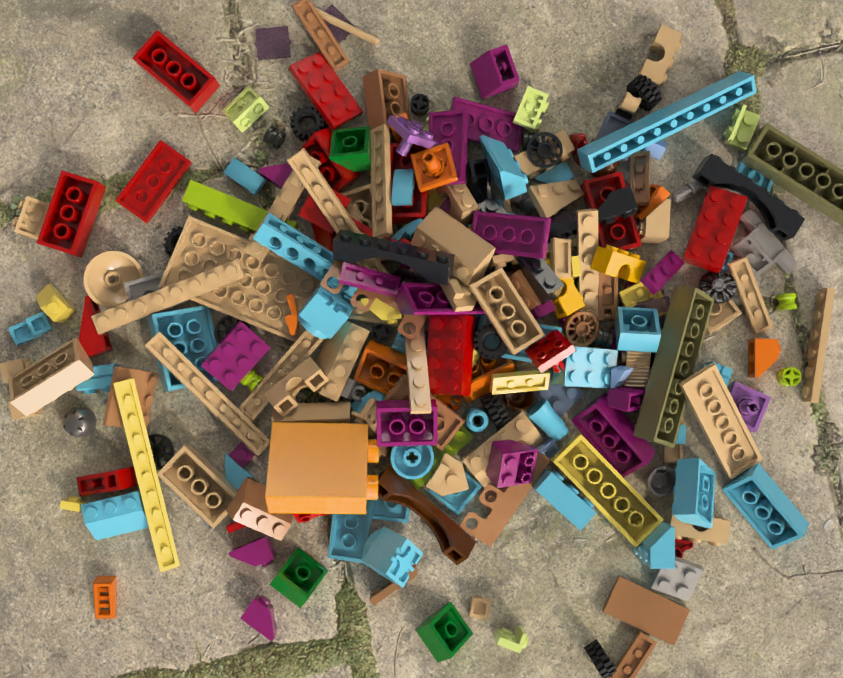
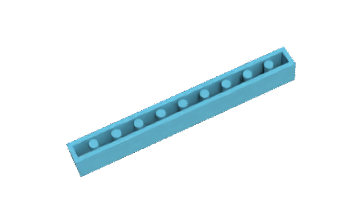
[577,71,756,173]

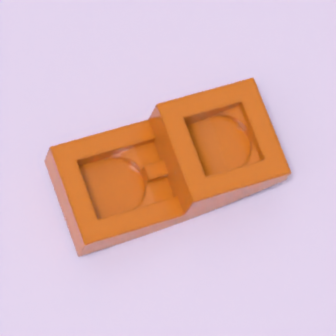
[285,294,298,336]

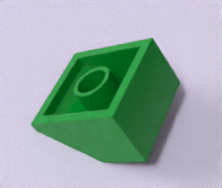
[329,126,371,172]
[269,547,328,608]
[415,602,473,662]

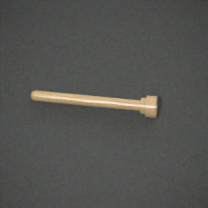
[298,0,380,45]

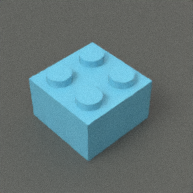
[614,307,661,353]

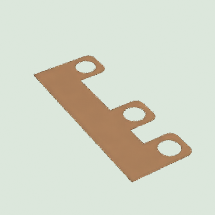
[321,260,429,340]
[460,440,551,547]

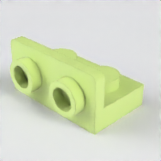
[222,86,269,133]
[513,86,549,133]
[723,104,760,152]
[493,624,528,653]

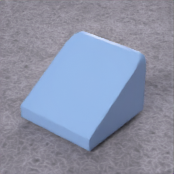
[610,365,633,389]

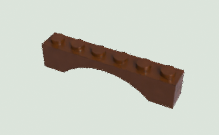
[378,465,476,565]

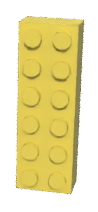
[550,433,664,547]

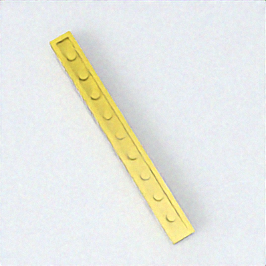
[113,378,180,572]

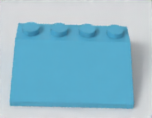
[147,306,218,393]

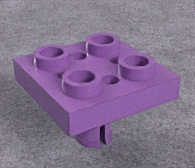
[387,115,438,157]
[729,382,771,433]

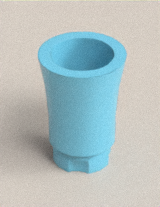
[526,398,569,442]
[463,406,489,433]

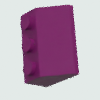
[376,399,438,447]

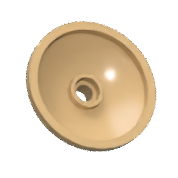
[83,251,144,308]

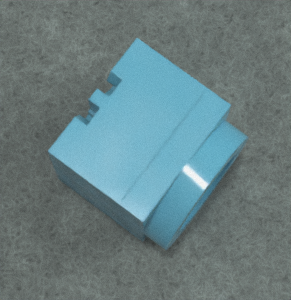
[298,280,354,339]
[362,526,423,588]

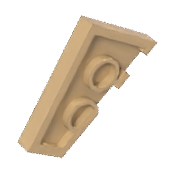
[527,179,584,218]

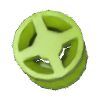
[776,293,797,311]
[776,367,801,386]
[240,368,264,393]

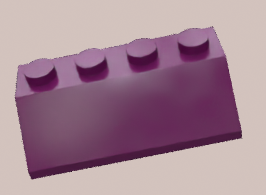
[395,283,485,315]
[571,392,656,478]

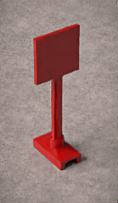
[299,189,412,245]

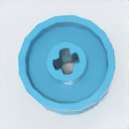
[390,445,434,480]

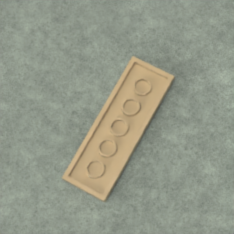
[679,363,763,480]

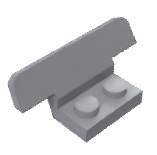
[731,210,797,277]

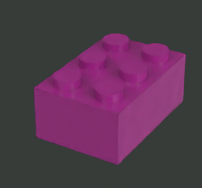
[201,320,271,391]

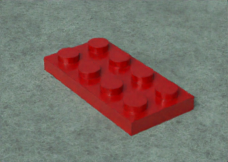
[288,52,363,130]
[115,140,193,224]

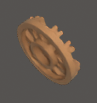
[563,311,599,347]

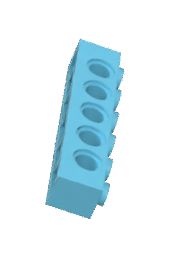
[253,213,357,298]

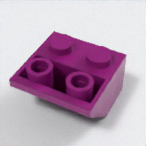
[470,44,520,99]
[486,439,538,488]

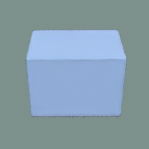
[642,140,667,160]
[536,437,560,459]

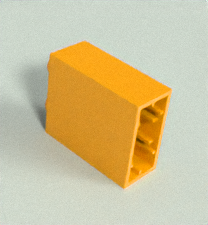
[265,422,379,514]

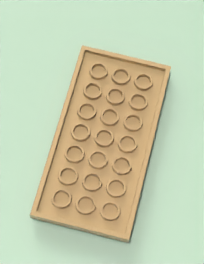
[158,216,321,342]

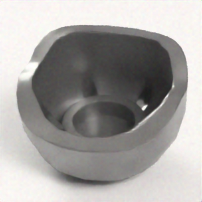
[62,408,96,437]
[645,466,676,497]

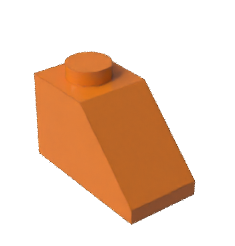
[748,339,781,378]

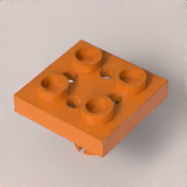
[411,142,458,192]

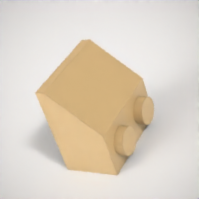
[637,199,671,244]

